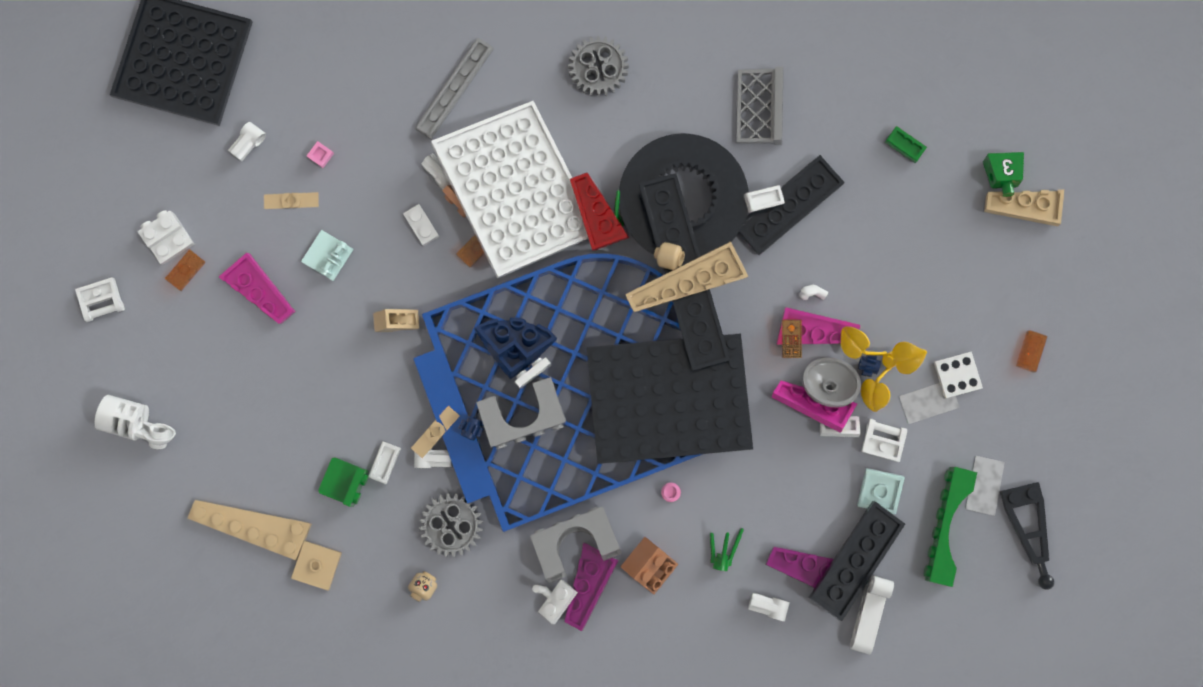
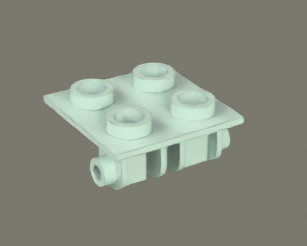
[301,230,354,281]

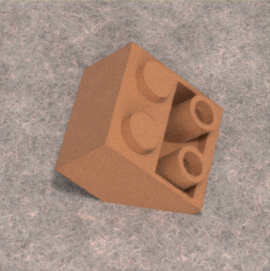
[621,537,678,594]

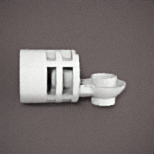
[95,395,176,449]

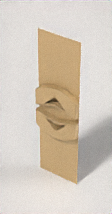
[264,192,319,209]
[411,406,459,458]

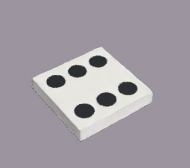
[933,351,983,399]

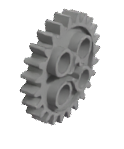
[568,36,629,97]
[419,493,483,557]

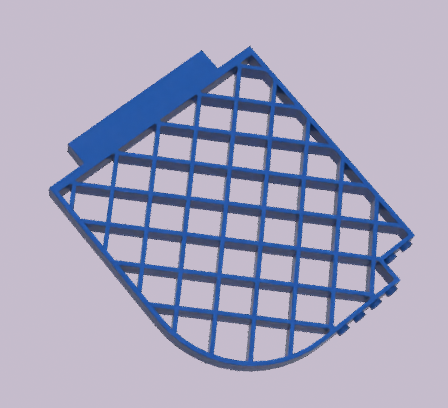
[413,253,703,532]

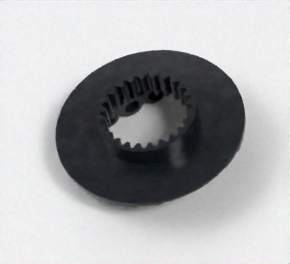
[619,133,749,256]

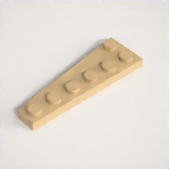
[625,242,749,312]
[187,500,312,560]

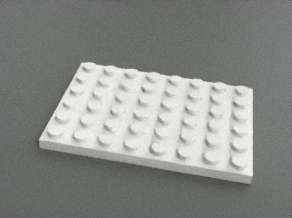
[431,101,589,279]

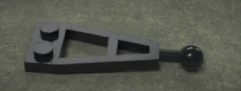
[999,482,1055,590]

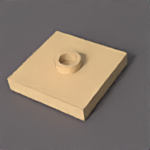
[291,541,342,590]

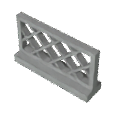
[737,67,783,145]

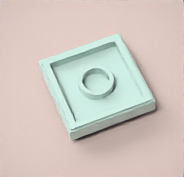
[857,468,905,514]

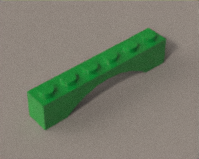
[924,467,978,587]

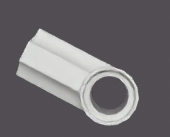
[228,122,266,161]
[421,153,451,189]
[414,449,452,468]
[748,593,790,622]

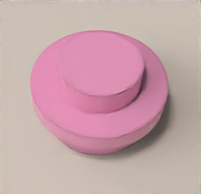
[661,483,681,502]

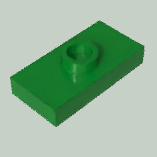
[885,126,927,163]

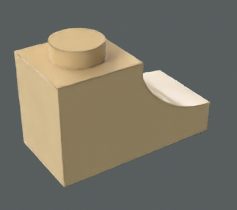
[373,309,420,332]

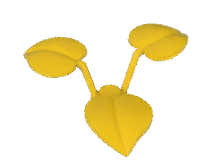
[841,326,927,412]

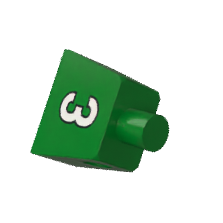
[983,152,1024,197]

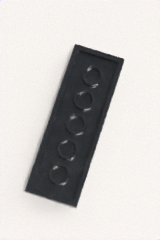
[739,155,845,256]
[808,501,905,621]

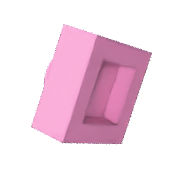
[307,141,334,168]

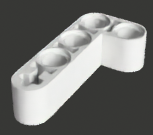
[850,575,894,655]

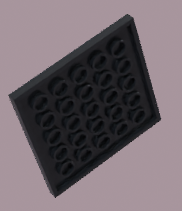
[110,0,253,126]

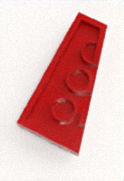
[570,172,629,251]

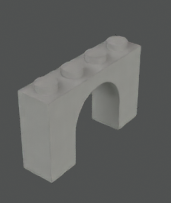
[476,377,566,450]
[530,506,622,583]

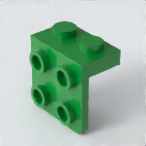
[318,458,369,507]

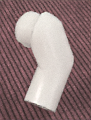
[799,284,828,300]

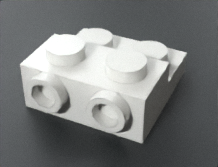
[137,210,195,265]

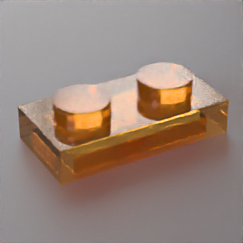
[1016,330,1048,373]

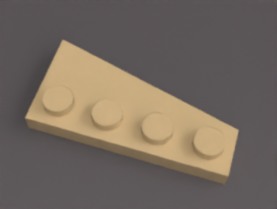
[984,189,1065,226]

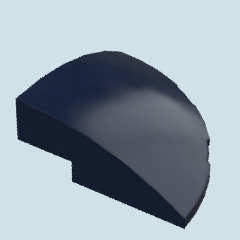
[475,317,557,380]

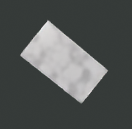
[899,383,960,424]
[966,456,1005,516]

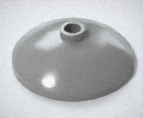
[803,358,861,407]

